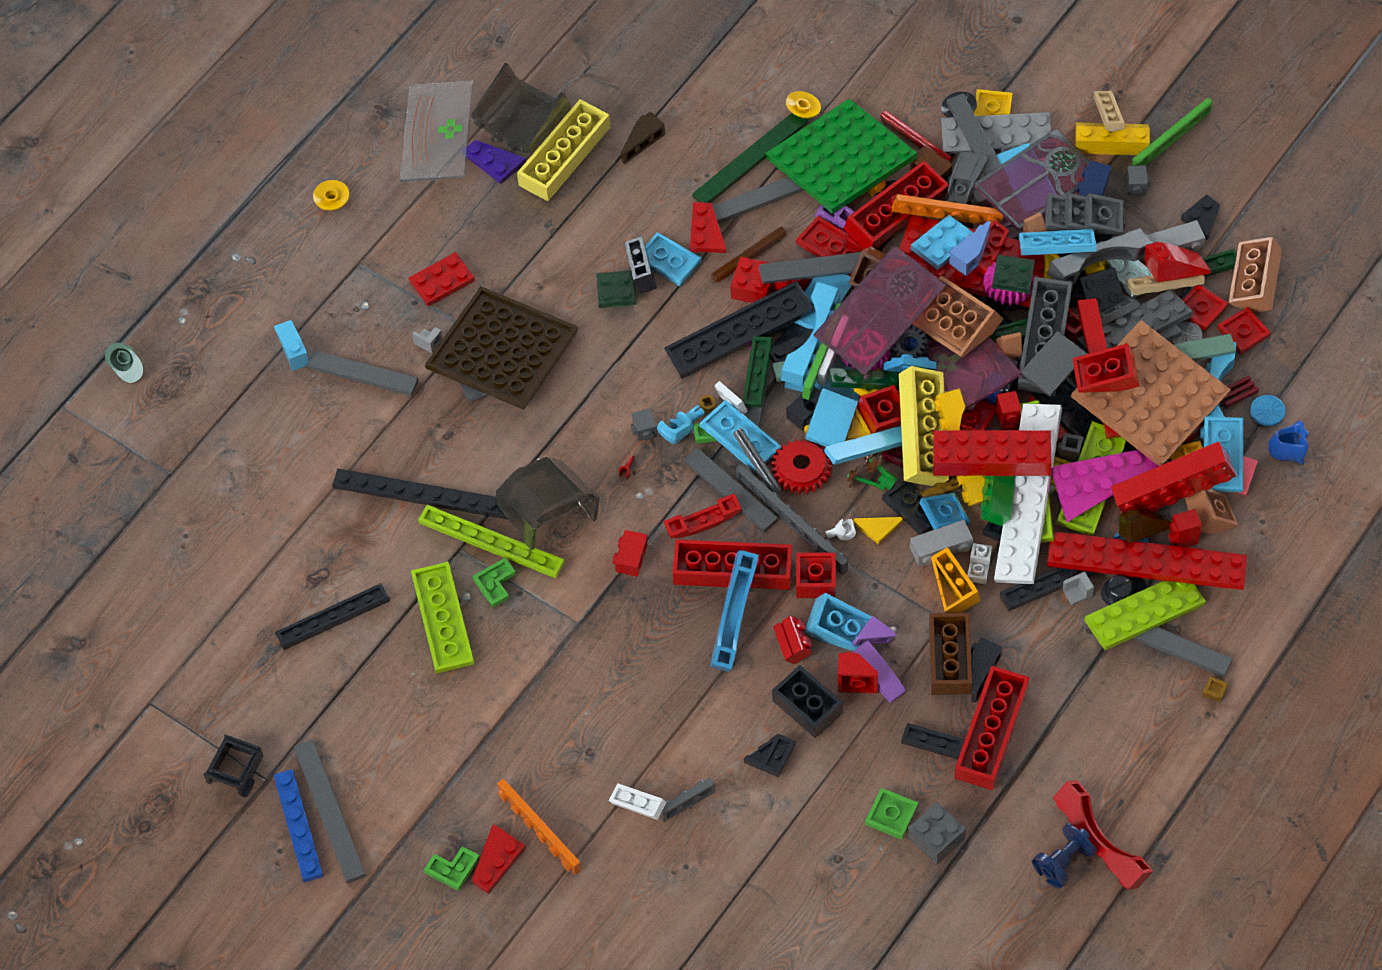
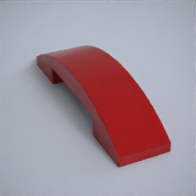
[663,493,742,539]

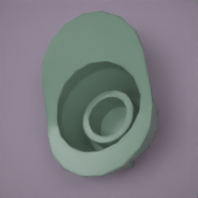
[105,342,144,383]

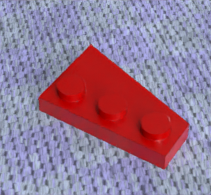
[975,220,1009,274]

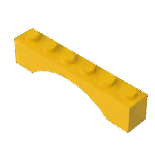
[934,388,985,507]

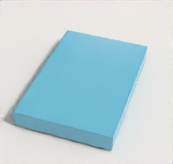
[645,232,702,286]
[805,388,858,447]

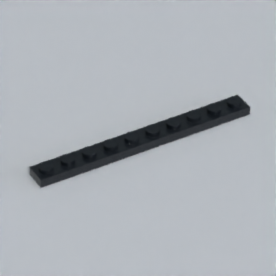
[332,468,522,521]

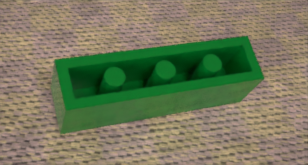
[980,476,1015,526]

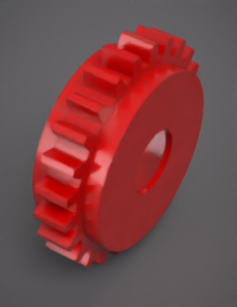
[771,438,832,495]

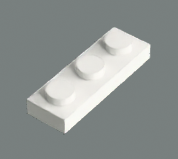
[609,784,666,820]

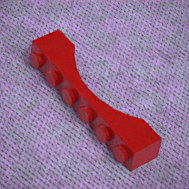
[1053,780,1154,890]

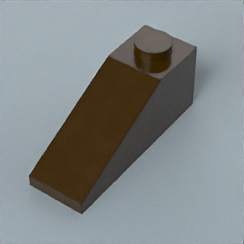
[621,111,665,164]
[1119,509,1172,543]

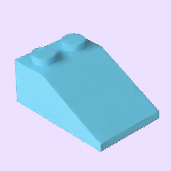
[804,593,872,651]

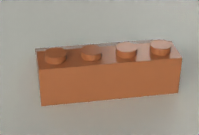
[909,275,1003,358]

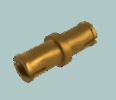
[920,477,959,498]

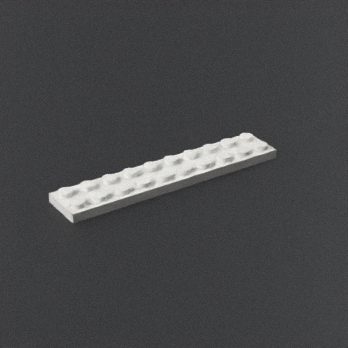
[994,404,1062,584]

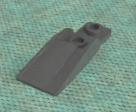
[948,152,988,204]

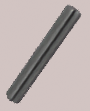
[733,428,782,494]

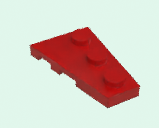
[690,202,726,253]
[472,824,526,894]

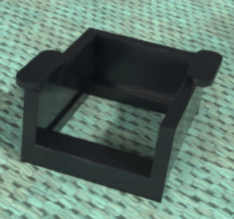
[203,734,264,798]

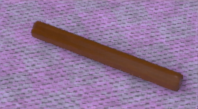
[711,226,786,282]

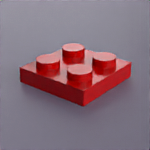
[1182,285,1228,331]
[1217,307,1271,355]

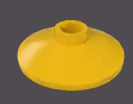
[786,91,821,118]
[313,180,349,211]

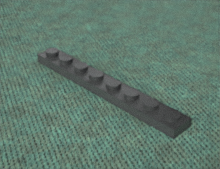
[736,464,848,575]

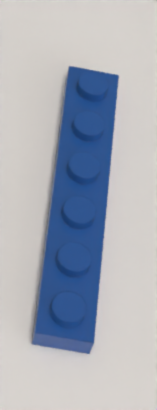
[273,769,323,883]

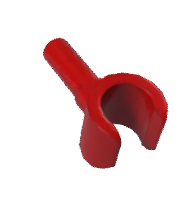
[618,455,635,479]

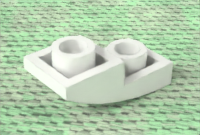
[967,543,992,584]

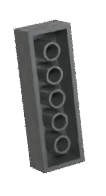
[1017,277,1072,395]

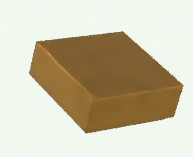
[1202,676,1229,703]

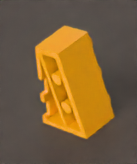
[931,547,981,613]

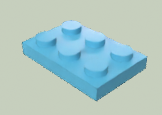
[911,215,973,270]

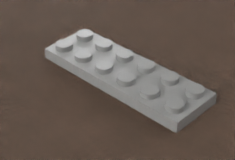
[941,112,1052,154]

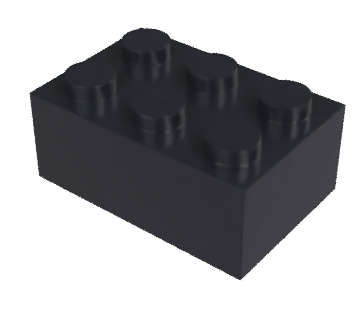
[772,665,843,738]

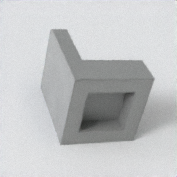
[412,327,442,353]
[1063,572,1094,605]

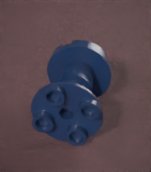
[1032,823,1097,889]

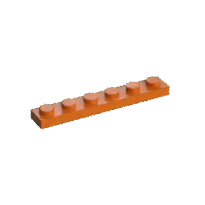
[892,194,1004,225]
[497,778,581,875]

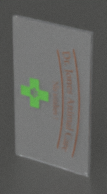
[400,80,473,182]

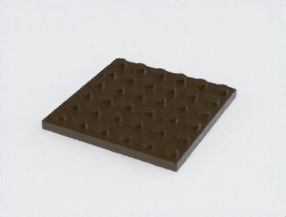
[425,286,578,410]

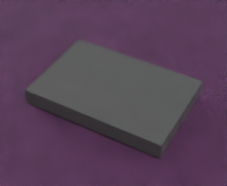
[1021,331,1087,397]

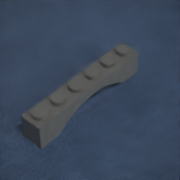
[1048,228,1152,285]

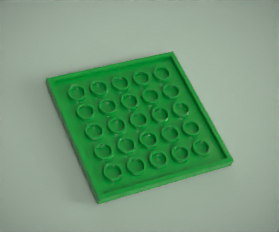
[765,98,918,214]

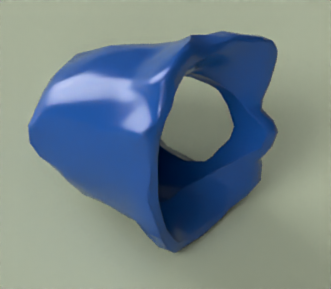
[1268,421,1309,465]

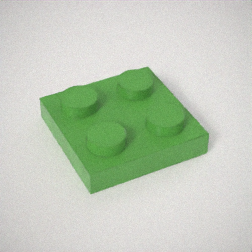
[865,788,918,840]

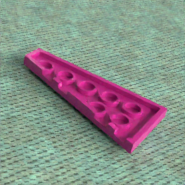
[1051,450,1158,523]

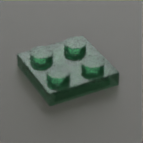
[992,255,1035,294]
[596,270,636,308]

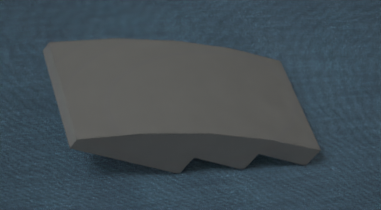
[1045,193,1123,235]

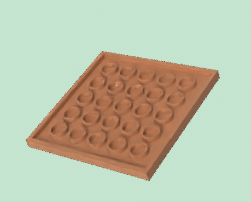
[1071,320,1231,466]

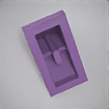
[852,615,896,646]

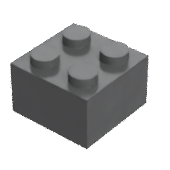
[908,802,966,865]

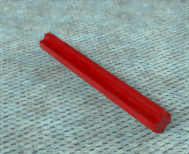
[880,110,952,163]

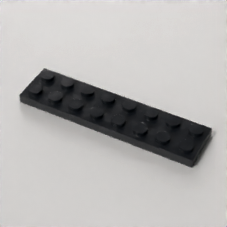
[664,281,814,379]

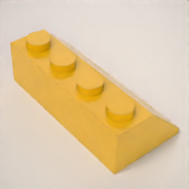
[1075,122,1150,155]

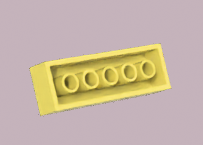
[517,99,611,201]
[899,366,949,486]

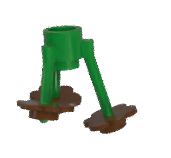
[847,453,898,491]

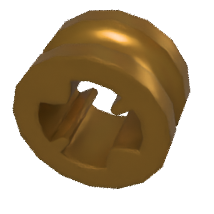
[699,395,716,414]

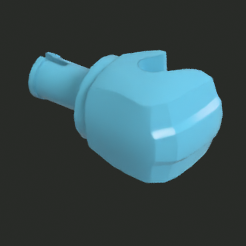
[657,405,704,444]

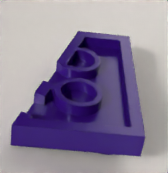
[463,140,526,184]

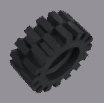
[893,326,929,359]

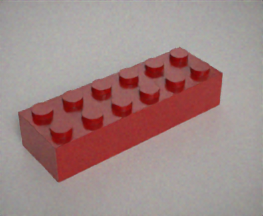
[843,161,949,249]
[933,430,1051,476]
[1111,441,1236,513]
[672,540,792,590]
[954,666,1030,791]

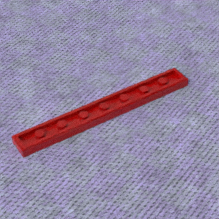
[1077,298,1121,439]

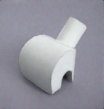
[826,519,856,540]

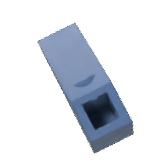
[949,221,991,276]

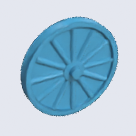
[1250,395,1285,426]

